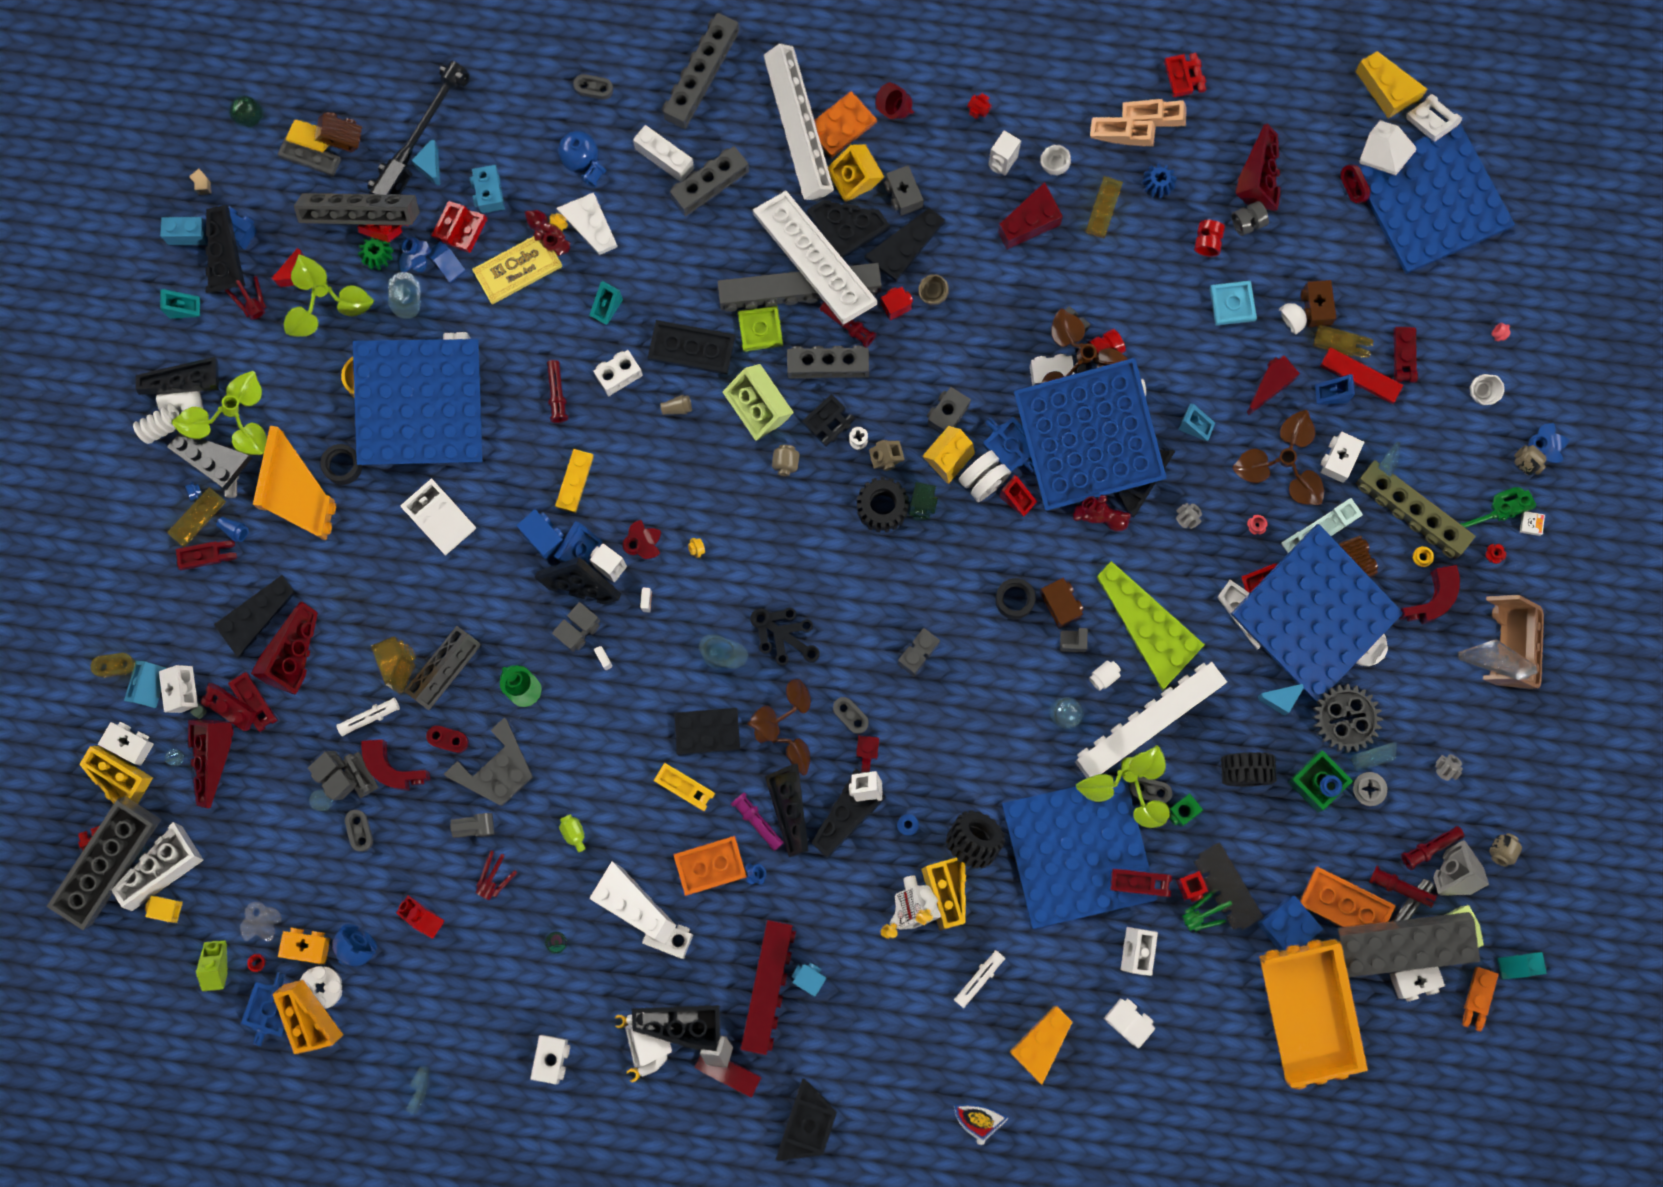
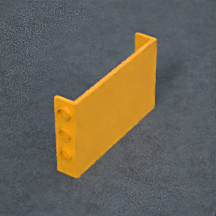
[1259,939,1368,1089]

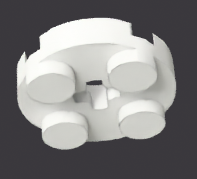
[300,966,342,1009]

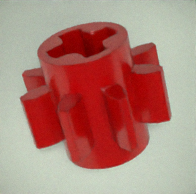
[967,93,992,119]

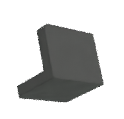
[1060,628,1088,652]

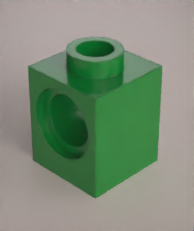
[1169,793,1203,827]

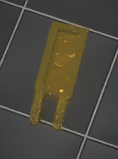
[1313,324,1374,358]

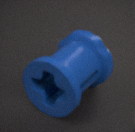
[581,161,606,188]

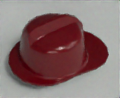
[876,82,914,120]

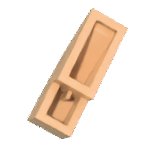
[1122,99,1186,127]
[1090,117,1155,146]

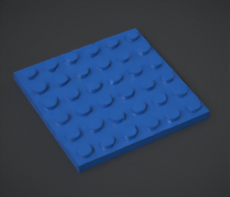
[1353,123,1515,274]
[353,339,483,465]
[1014,358,1167,511]
[1230,524,1403,702]
[1002,777,1158,929]

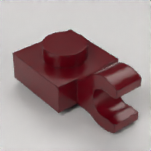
[856,735,879,773]

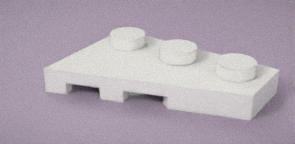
[557,193,617,255]
[1217,580,1261,650]

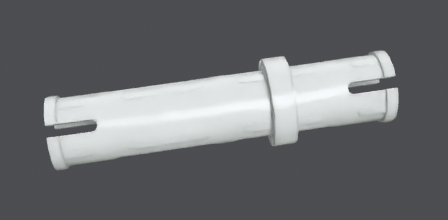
[336,697,400,736]
[953,950,1005,1008]

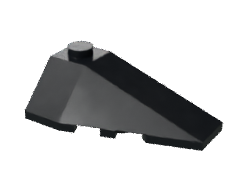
[632,1005,720,1051]

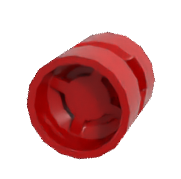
[1194,220,1225,257]
[1088,329,1126,360]

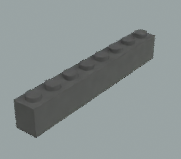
[718,263,881,312]

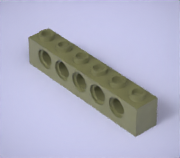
[1355,460,1476,559]

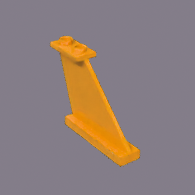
[253,426,336,540]

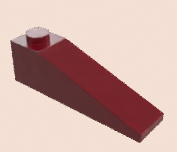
[1236,123,1281,211]
[251,602,318,695]
[188,720,233,808]

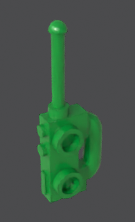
[1461,487,1536,528]

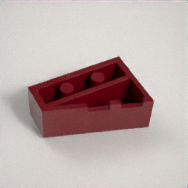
[998,182,1063,249]

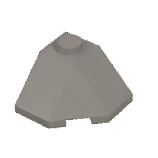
[1433,840,1489,896]

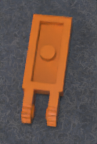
[1462,967,1499,1032]

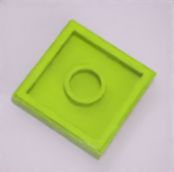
[738,306,783,352]

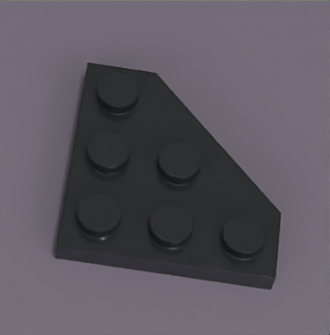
[807,199,890,259]
[534,557,621,605]

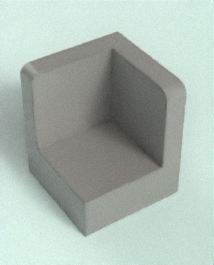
[700,1036,733,1068]

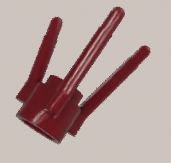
[224,276,267,320]
[475,850,517,900]

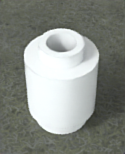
[1089,660,1121,691]

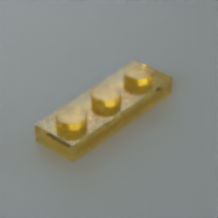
[1085,176,1123,238]
[167,487,227,547]

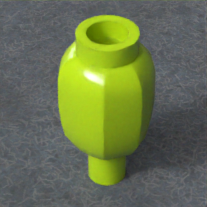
[559,814,586,853]

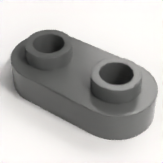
[574,74,613,100]
[833,697,869,734]
[1129,777,1172,803]
[345,810,373,852]

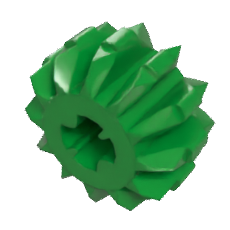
[358,237,394,270]

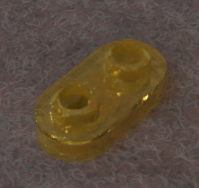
[91,653,135,678]

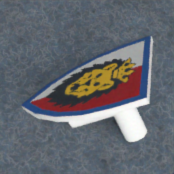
[954,1104,1008,1145]

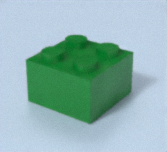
[1288,750,1353,813]

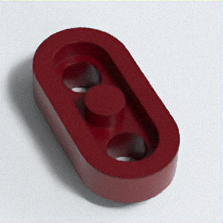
[1340,165,1370,203]
[426,726,469,753]

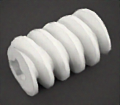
[133,404,179,444]

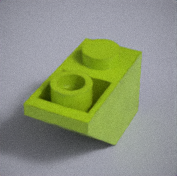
[196,940,228,991]

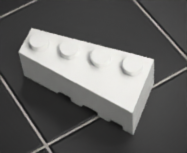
[111,822,203,911]
[589,862,676,944]

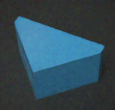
[412,140,440,185]
[1178,404,1215,441]
[1258,684,1304,716]

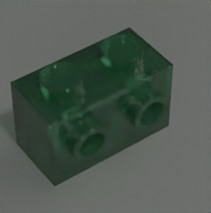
[909,482,938,521]

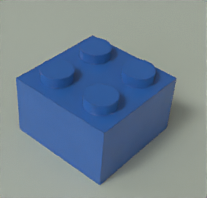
[516,509,565,564]
[1257,895,1323,951]

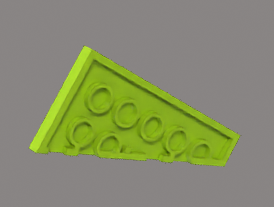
[1096,561,1205,691]

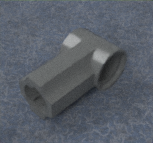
[450,813,495,838]

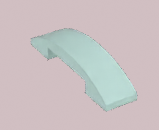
[1281,498,1363,553]

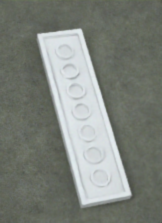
[753,191,877,325]

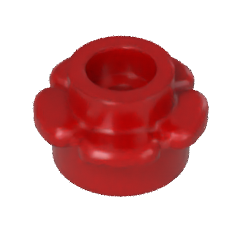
[1486,544,1506,564]

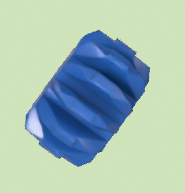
[1142,163,1177,198]

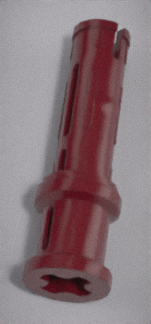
[820,302,876,348]
[547,360,568,423]
[1401,826,1465,870]
[1369,866,1437,908]

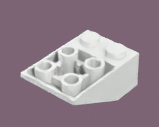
[400,478,476,556]

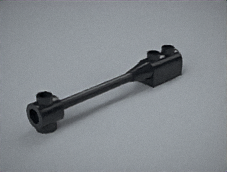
[368,61,470,195]

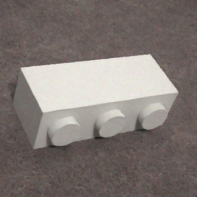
[633,125,694,183]

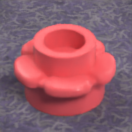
[1491,322,1511,341]
[1247,515,1268,535]

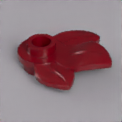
[623,520,661,559]

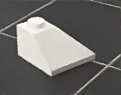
[1360,121,1416,175]

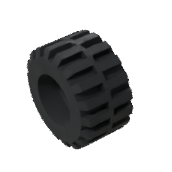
[857,477,909,533]
[1221,752,1277,787]
[946,810,1005,869]

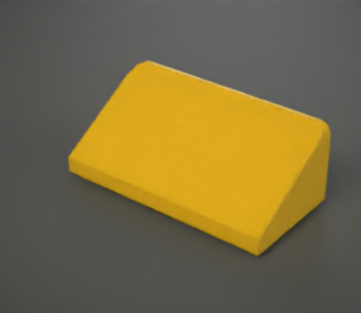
[286,119,329,152]

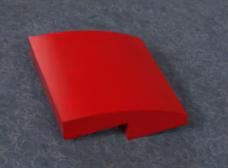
[431,201,488,253]

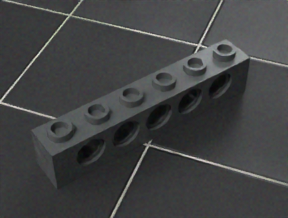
[662,13,740,130]
[294,193,420,225]

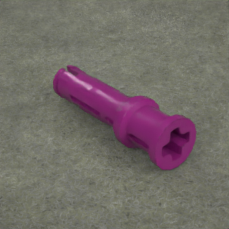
[731,792,784,851]

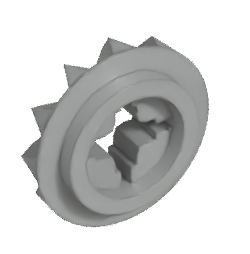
[1352,772,1387,806]

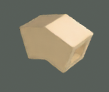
[189,169,211,195]

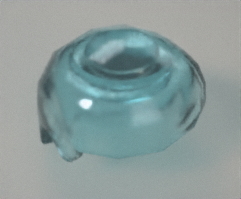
[1049,697,1084,729]

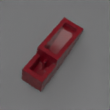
[694,1055,762,1098]

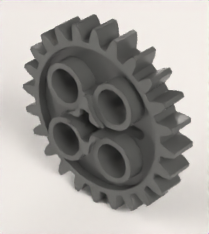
[1312,684,1383,753]

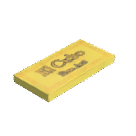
[472,236,563,305]

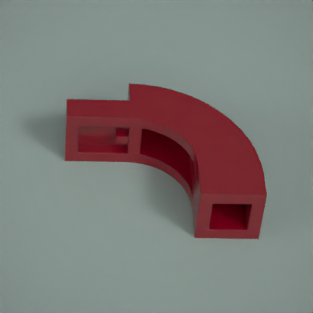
[1399,565,1460,624]
[361,739,430,791]

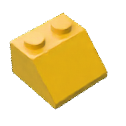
[827,144,884,202]
[922,426,975,484]

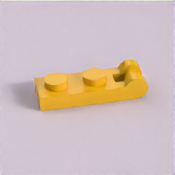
[653,763,715,811]

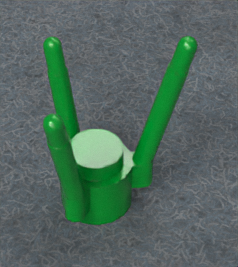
[1182,889,1232,932]

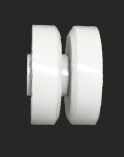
[958,450,1012,502]

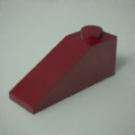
[1246,355,1300,415]

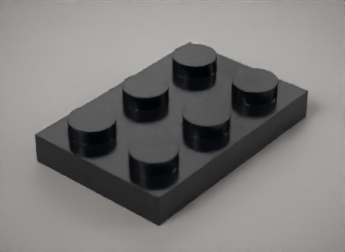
[674,708,741,755]

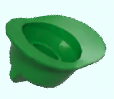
[500,665,542,707]

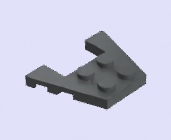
[444,717,533,806]

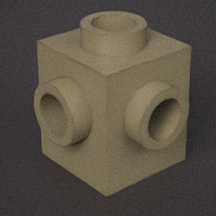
[869,440,905,471]

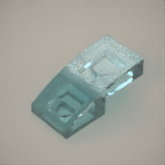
[406,1066,429,1114]

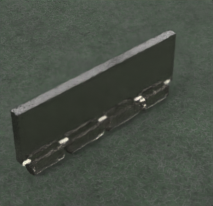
[1194,842,1264,930]

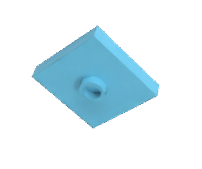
[1210,281,1257,326]

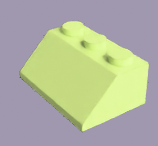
[723,364,794,441]

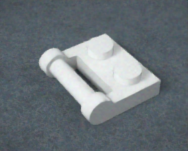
[1406,94,1462,142]

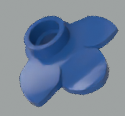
[399,237,431,274]
[1528,423,1570,463]

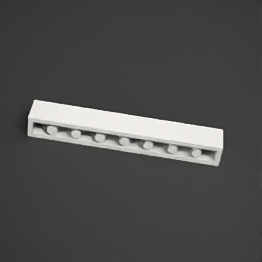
[764,44,834,201]
[1075,662,1227,778]

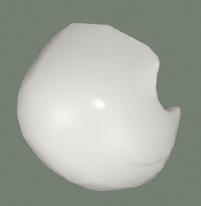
[1041,145,1071,175]
[1279,303,1307,335]
[1470,374,1505,405]

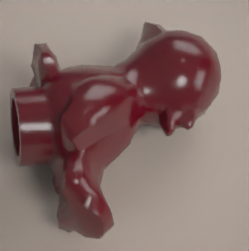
[525,210,570,256]
[1073,495,1131,532]

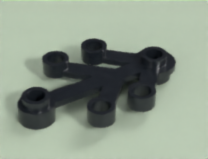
[750,608,820,666]

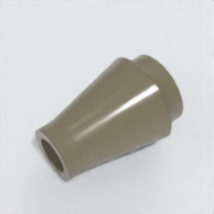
[660,394,692,415]

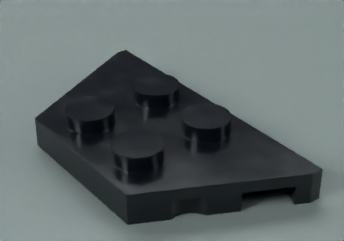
[1116,449,1176,518]
[775,1078,837,1161]

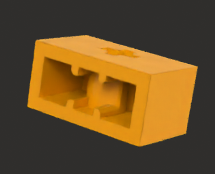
[278,928,331,964]

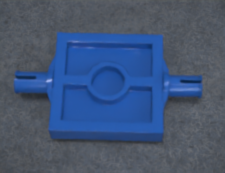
[982,417,1035,473]
[241,972,286,1046]

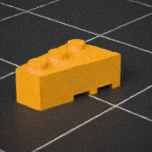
[272,980,343,1054]

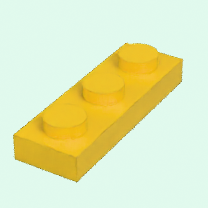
[555,449,594,513]

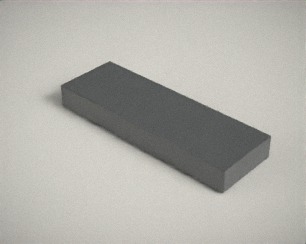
[277,138,341,177]

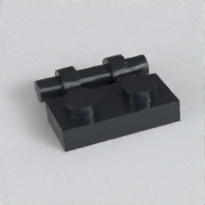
[802,394,855,447]

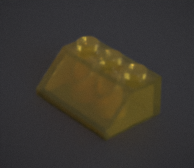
[371,636,416,694]

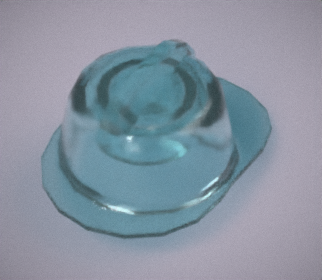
[388,272,420,319]
[699,635,748,669]

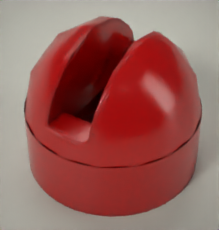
[247,954,266,972]

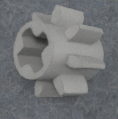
[1176,503,1202,529]
[1435,754,1463,781]

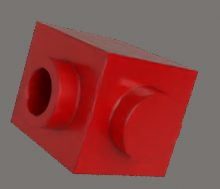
[881,287,913,321]
[1176,871,1208,902]

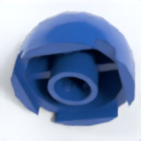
[558,131,598,172]
[333,924,377,967]

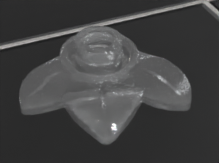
[240,902,282,941]

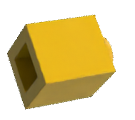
[145,896,183,923]

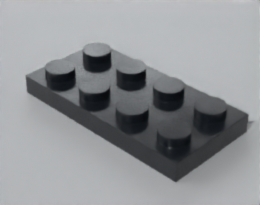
[648,320,736,375]

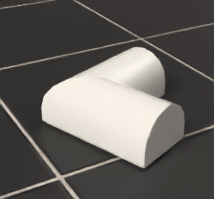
[156,391,203,412]

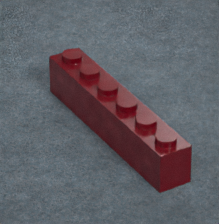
[741,920,796,1055]

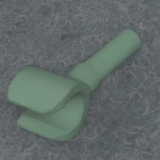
[190,701,207,719]

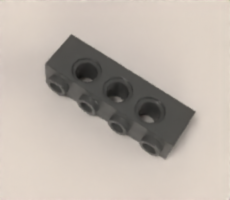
[670,146,749,217]
[787,345,869,379]

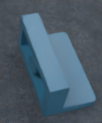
[124,661,167,708]

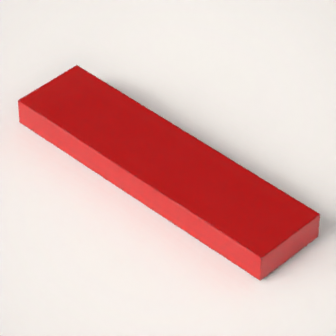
[1320,347,1403,404]

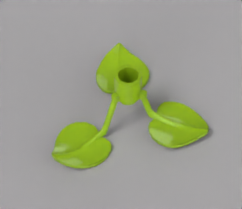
[284,255,374,336]
[172,371,267,455]
[1076,745,1170,828]

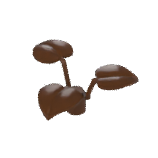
[1042,308,1128,383]
[1233,410,1324,505]
[748,678,811,776]

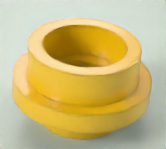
[549,213,568,231]
[688,538,705,558]
[1412,546,1434,567]

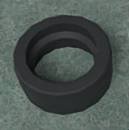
[320,444,363,485]
[995,578,1036,619]

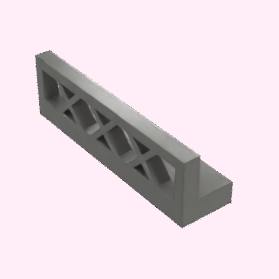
[404,626,481,710]

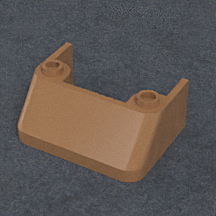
[1483,595,1544,689]

